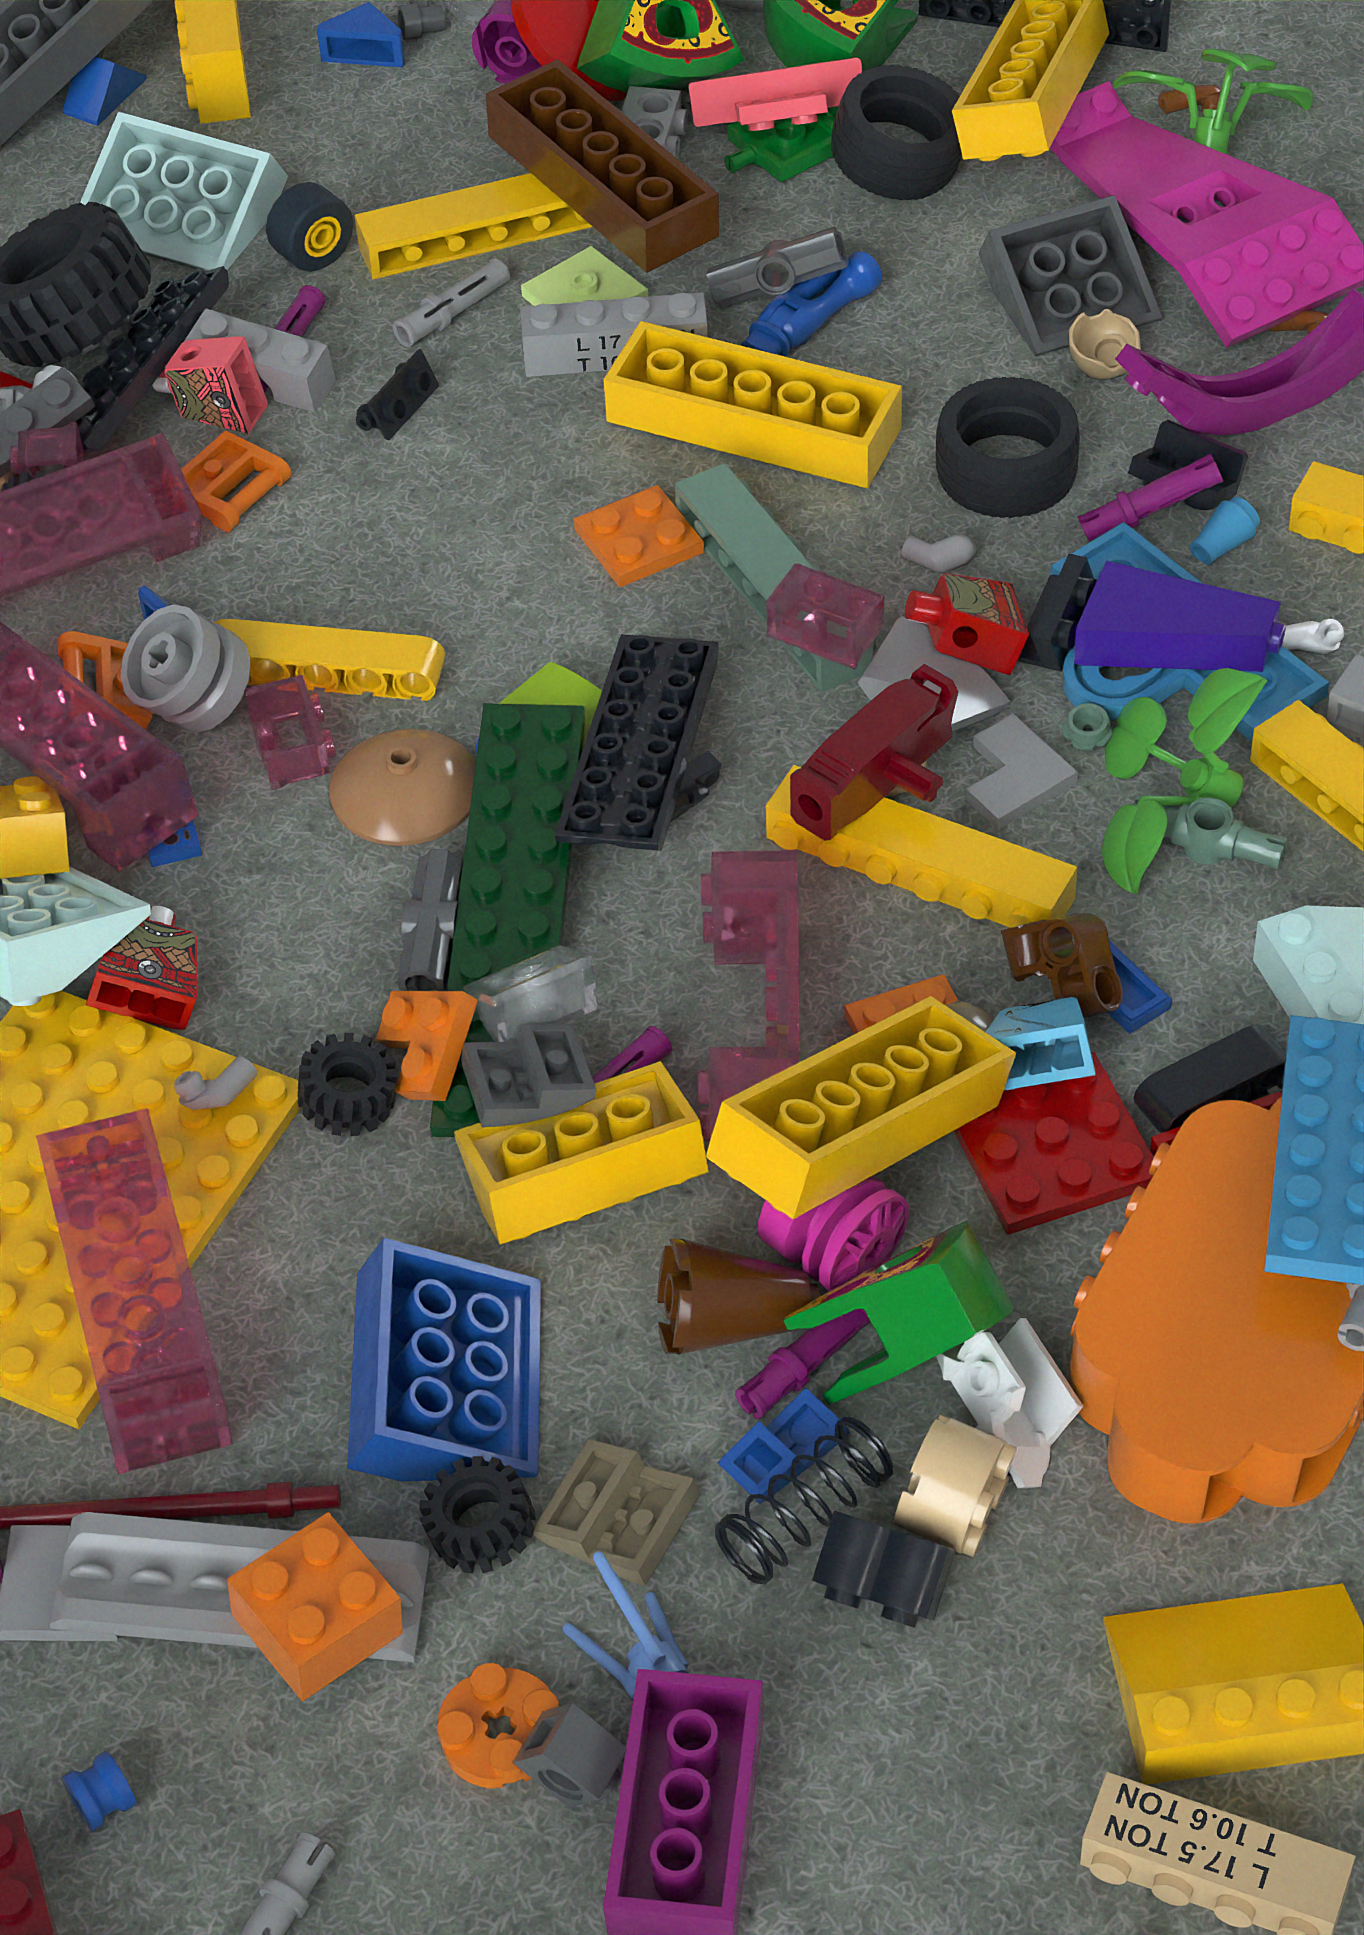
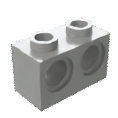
[621,86,688,159]

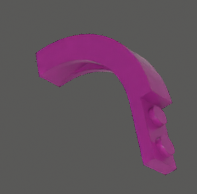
[1115,288,1364,435]

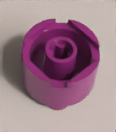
[472,0,542,84]

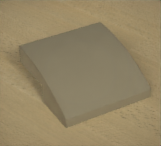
[533,1439,701,1586]

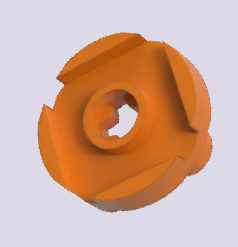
[437,1663,559,1788]

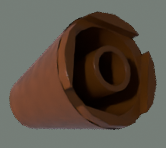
[657,1238,819,1355]

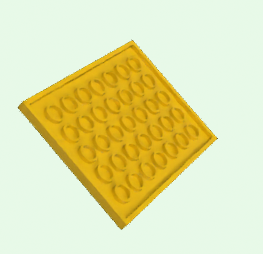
[0,991,301,1429]

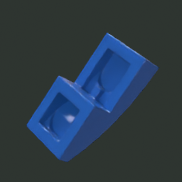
[717,1388,850,1504]

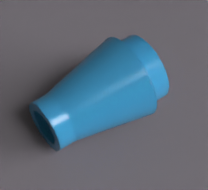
[1189,497,1260,566]

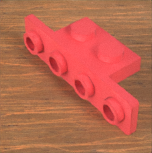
[688,57,862,131]

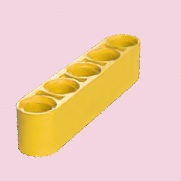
[214,619,446,701]

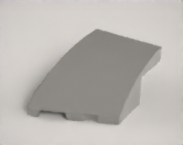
[857,616,1011,732]

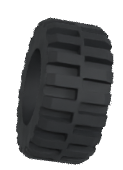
[0,202,151,367]

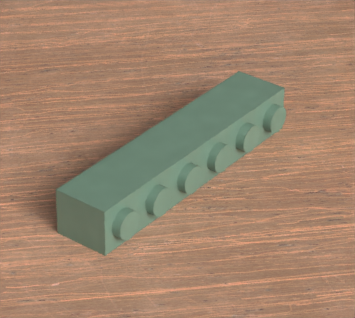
[675,463,876,692]

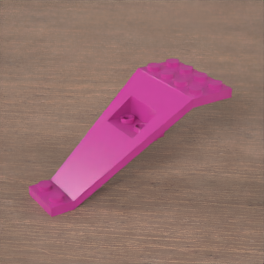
[1050,81,1364,348]

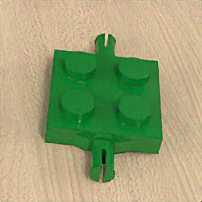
[724,106,839,182]

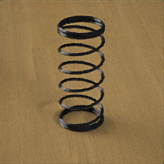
[715,1417,893,1585]

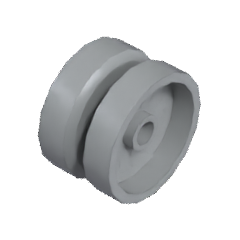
[121,604,251,733]

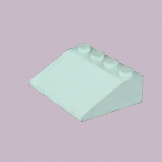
[80,112,288,271]
[0,867,151,1006]
[1253,905,1364,1024]

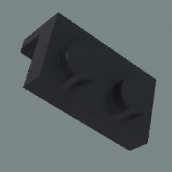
[1128,420,1248,510]
[1018,553,1097,672]

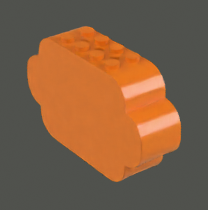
[1068,1097,1364,1524]

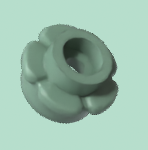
[1062,703,1112,751]

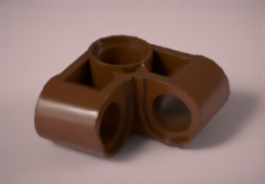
[1001,913,1123,1018]

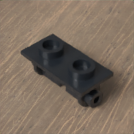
[356,349,440,440]

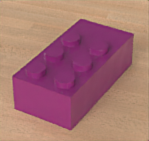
[603,1669,765,1935]

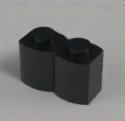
[812,1511,956,1628]

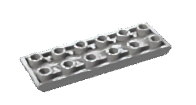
[50,1512,430,1662]

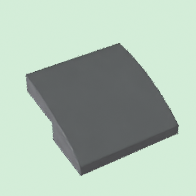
[461,1024,596,1127]

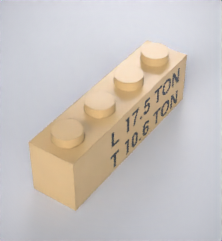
[1080,1772,1356,1935]

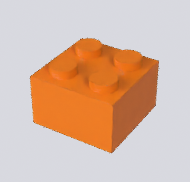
[227,1512,403,1702]

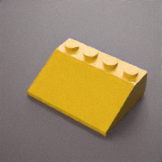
[1103,1583,1364,1785]

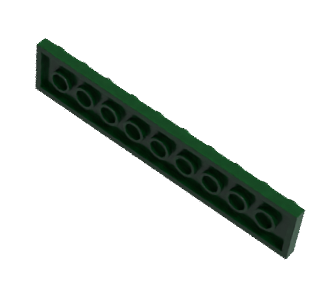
[430,703,586,1137]

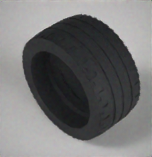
[831,65,962,200]
[936,377,1080,518]

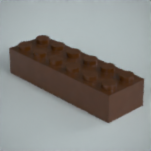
[486,59,719,273]

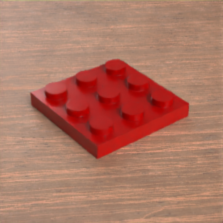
[953,1052,1154,1235]

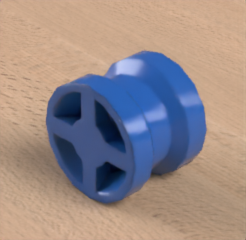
[61,1750,137,1832]

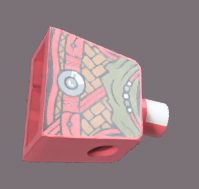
[152,336,269,434]

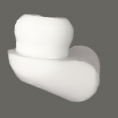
[1282,619,1344,654]

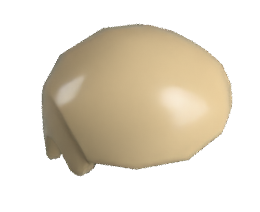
[1069,309,1141,379]

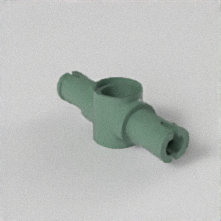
[1133,795,1289,870]

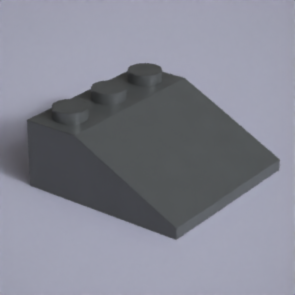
[978,195,1163,356]

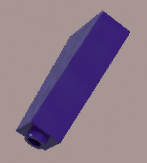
[1074,561,1286,672]

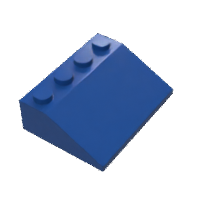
[347,1237,541,1482]

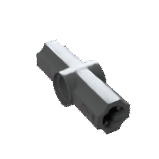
[707,226,849,308]
[398,849,463,991]

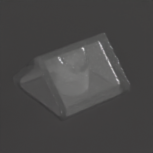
[463,945,597,1042]

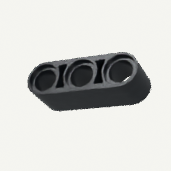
[1133,1024,1286,1133]

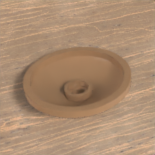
[329,728,476,846]

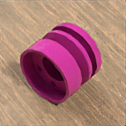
[758,1177,909,1291]

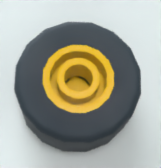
[266,182,354,272]

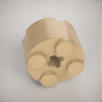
[894,1414,1017,1557]

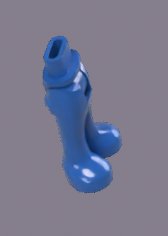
[741,251,883,357]

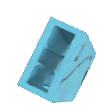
[985,997,1096,1090]

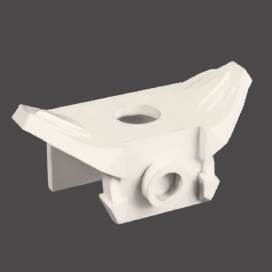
[936,1318,1084,1489]

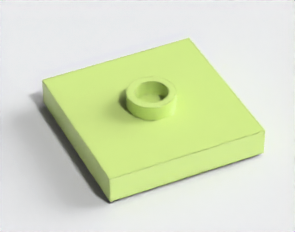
[521,246,648,306]

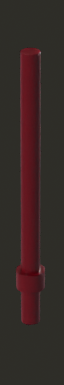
[0,1481,341,1530]

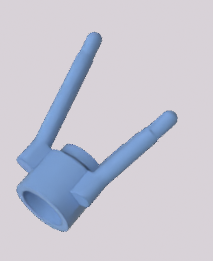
[562,1551,689,1699]

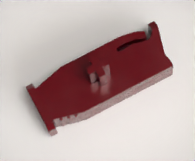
[790,664,959,841]

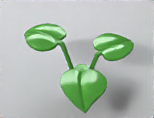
[1113,49,1314,154]
[1102,668,1268,894]

